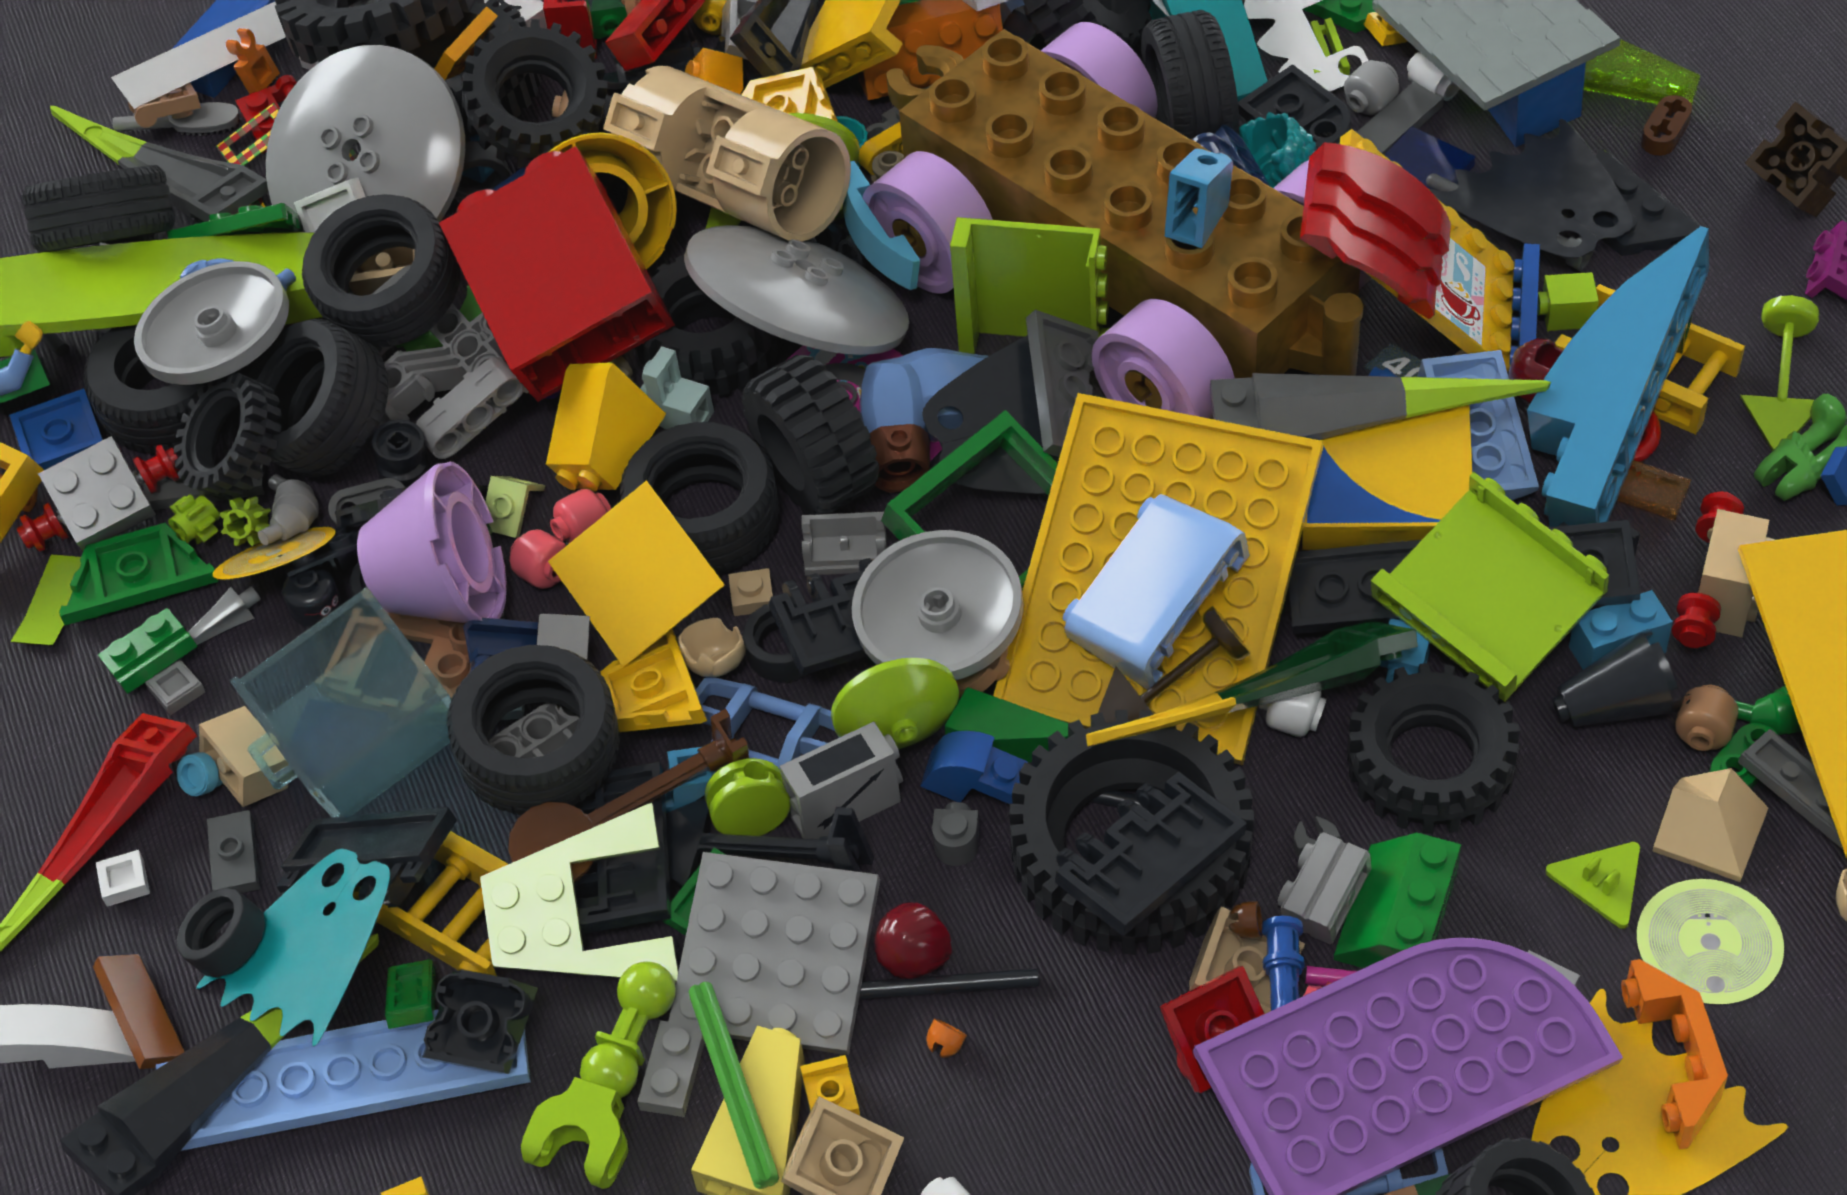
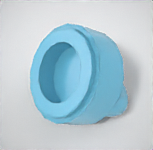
[176,752,223,797]

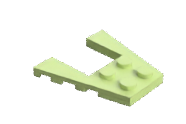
[480,803,679,983]

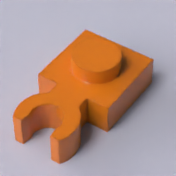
[225,28,280,94]

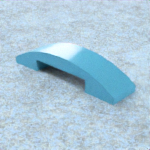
[843,161,920,290]

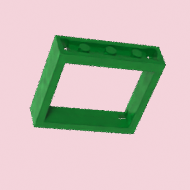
[881,410,1058,591]

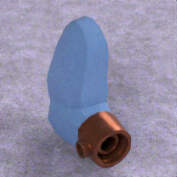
[859,348,988,493]

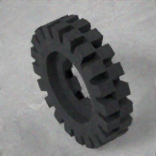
[275,0,474,64]

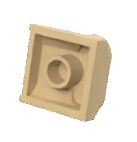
[1189,906,1305,1014]
[781,1096,904,1195]

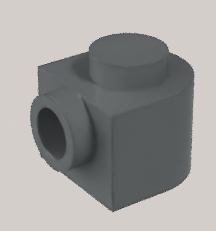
[932,802,980,866]

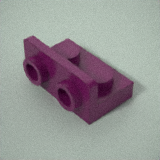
[1805,220,1847,300]

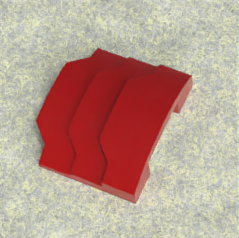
[1300,142,1451,319]

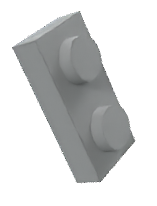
[637,1020,705,1117]

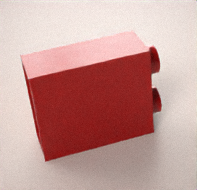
[439,146,675,402]

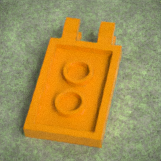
[434,6,498,80]

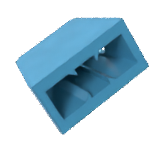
[1164,148,1233,248]

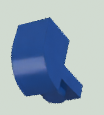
[921,731,1028,804]

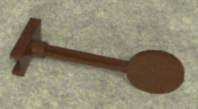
[508,709,749,883]

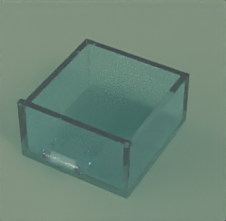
[230,587,452,818]

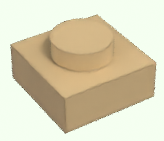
[728,568,773,616]

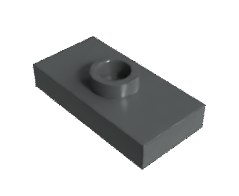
[207,810,260,893]

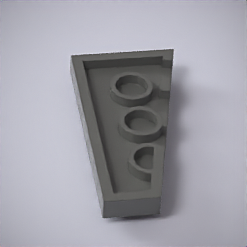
[1026,310,1098,457]

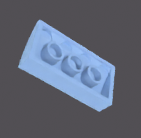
[1417,350,1539,500]

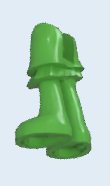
[1754,394,1847,501]

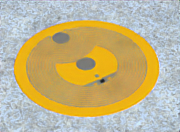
[213,527,336,579]

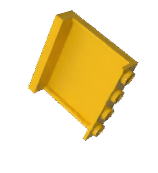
[799,0,903,88]

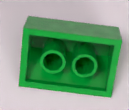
[1333,832,1461,968]

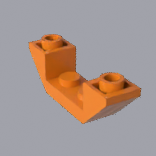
[1621,959,1728,1149]

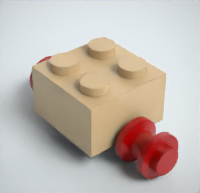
[1671,491,1774,648]

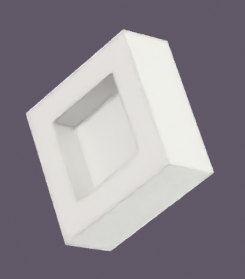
[96,850,150,907]

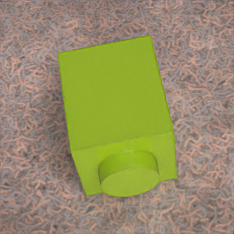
[1537,272,1599,331]

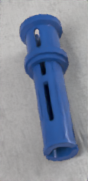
[1261,916,1305,1011]

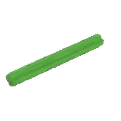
[688,982,779,1189]

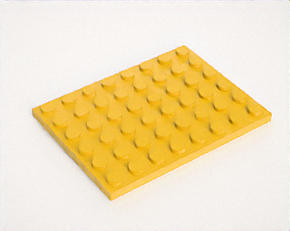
[993,393,1323,765]

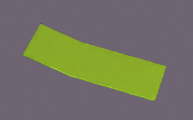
[11,554,81,645]

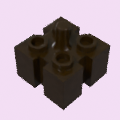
[1745,101,1847,217]

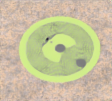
[1637,879,1784,1004]

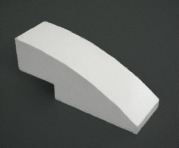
[0,1004,135,1068]

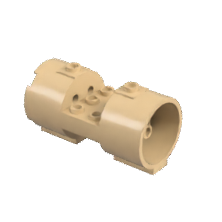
[603,66,851,241]

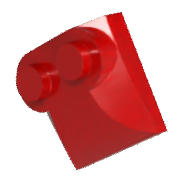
[1159,966,1264,1093]

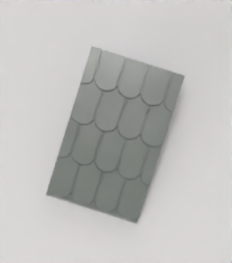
[1372,0,1620,148]

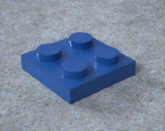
[9,388,103,470]

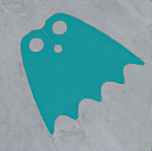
[196,849,390,1047]

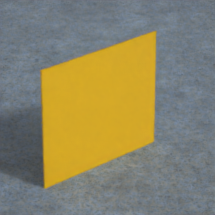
[548,480,725,667]

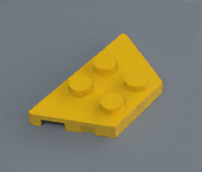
[741,67,838,122]
[600,628,707,732]

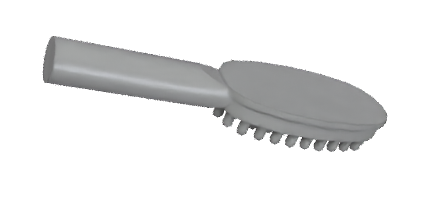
[113,102,239,136]

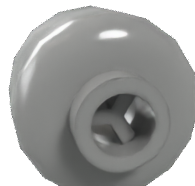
[1344,60,1399,116]

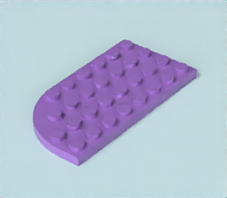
[1193,938,1623,1195]

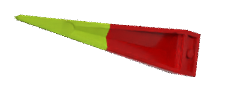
[0,713,197,952]

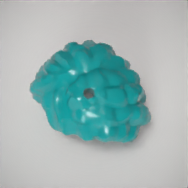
[1239,112,1317,188]

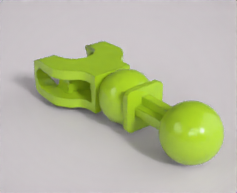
[521,961,676,1189]

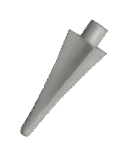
[187,586,261,645]

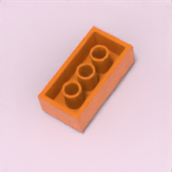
[858,0,1003,100]

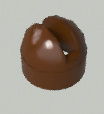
[1228,901,1263,939]

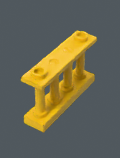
[1555,284,1745,435]
[353,831,508,976]

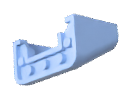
[1062,494,1249,690]

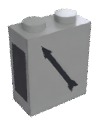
[779,722,903,839]

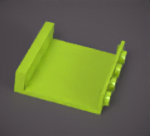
[950,217,1109,354]
[1371,472,1609,702]

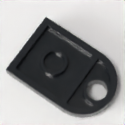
[1238,64,1351,149]

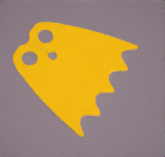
[1531,989,1788,1195]

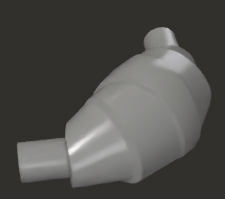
[258,474,319,546]

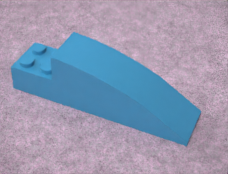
[1527,226,1709,527]

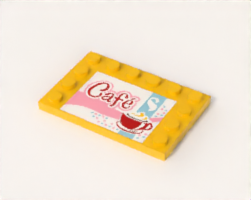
[1340,129,1514,372]

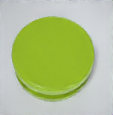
[705,758,791,836]

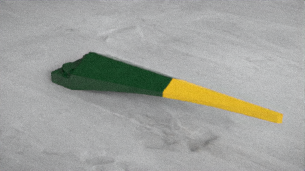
[1086,621,1418,747]

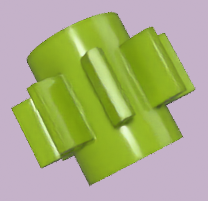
[168,494,220,544]
[219,496,271,546]

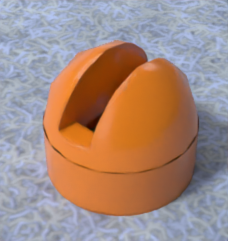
[926,1018,967,1058]

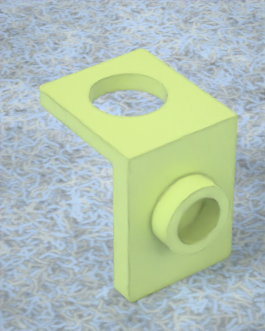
[485,476,545,538]

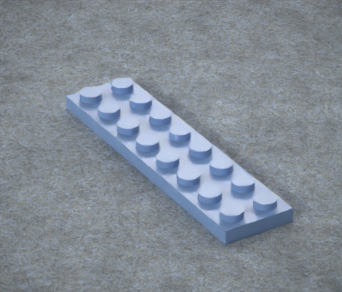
[156,1010,531,1151]

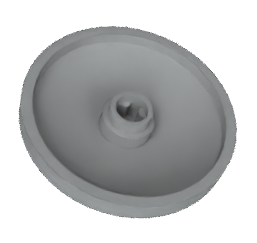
[134,261,289,385]
[852,530,1024,680]

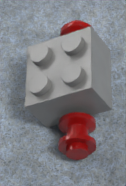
[16,436,180,552]

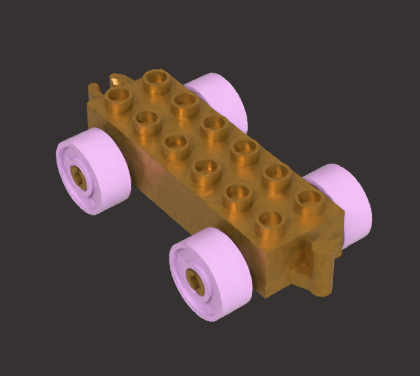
[862,22,1372,419]

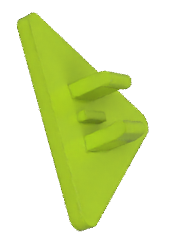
[1545,842,1640,929]

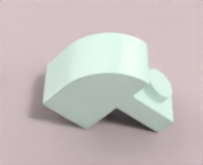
[640,346,714,430]

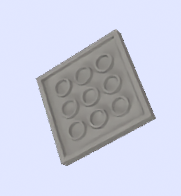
[668,852,880,1055]

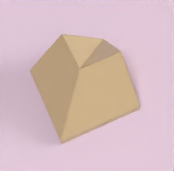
[1653,768,1768,882]

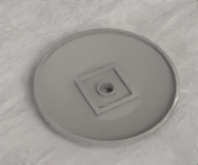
[266,45,465,232]
[684,225,909,355]

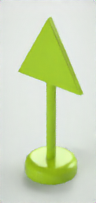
[1740,295,1819,451]

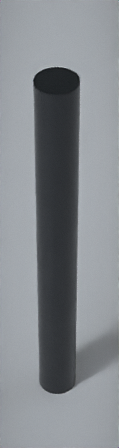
[859,968,1039,1000]

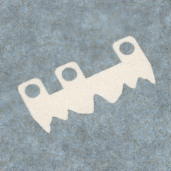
[1244,0,1368,92]

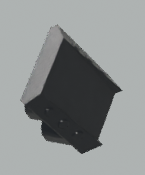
[422,970,538,1074]

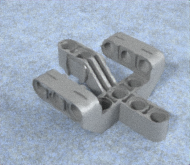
[372,264,529,459]

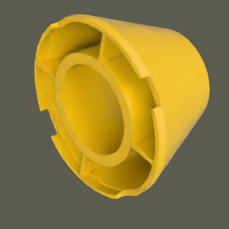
[549,133,677,269]

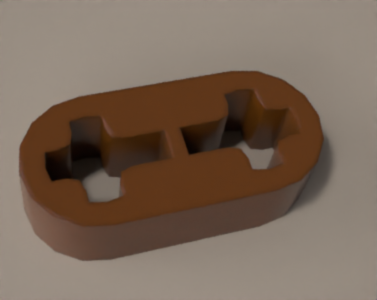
[1641,95,1692,156]

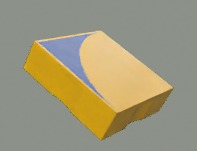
[1302,405,1472,550]

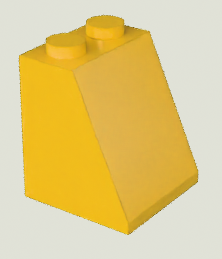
[546,363,666,491]

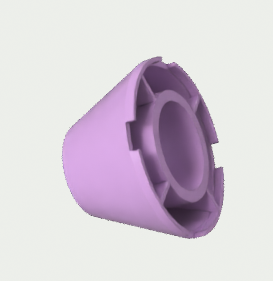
[357,461,506,623]

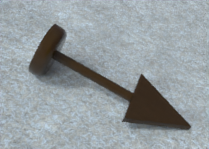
[1098,606,1250,723]

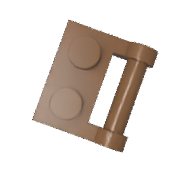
[128,83,201,128]

